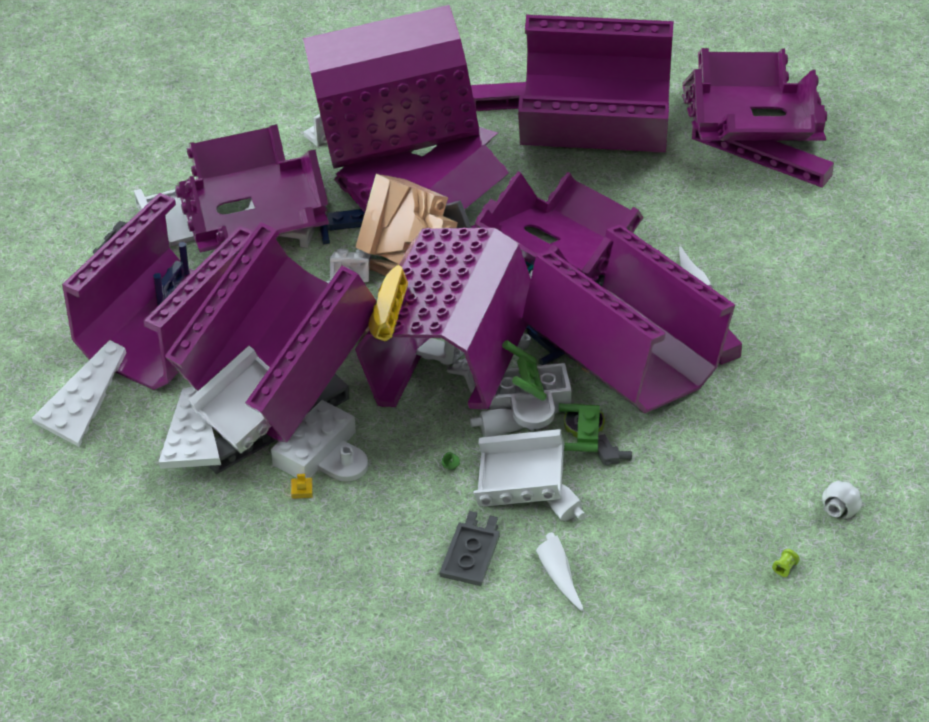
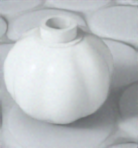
[822,481,862,519]

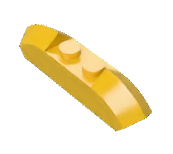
[369,265,408,341]

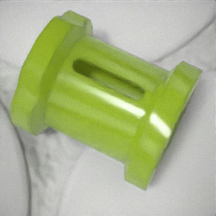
[772,549,800,577]

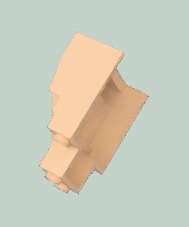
[355,174,458,264]

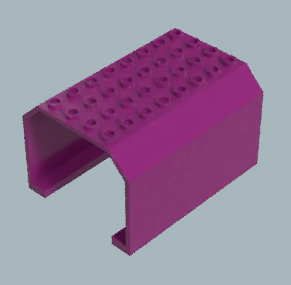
[303,5,480,169]
[518,14,674,152]
[62,193,253,390]
[165,222,377,443]
[522,224,735,413]
[355,227,531,409]

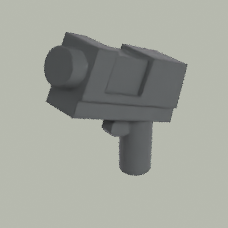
[597,434,632,466]

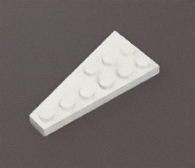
[32,340,126,447]
[159,387,221,469]

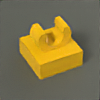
[291,474,313,499]

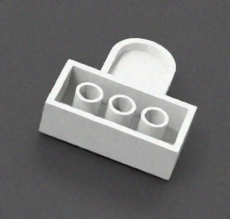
[489,363,571,431]
[271,400,368,481]

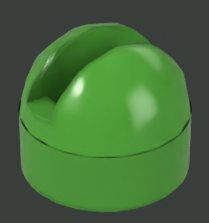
[442,452,460,470]

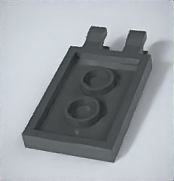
[439,511,500,586]

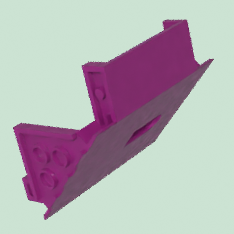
[682,48,828,141]
[175,124,329,253]
[334,127,509,212]
[471,171,644,281]

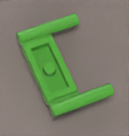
[502,340,547,401]
[559,403,600,452]

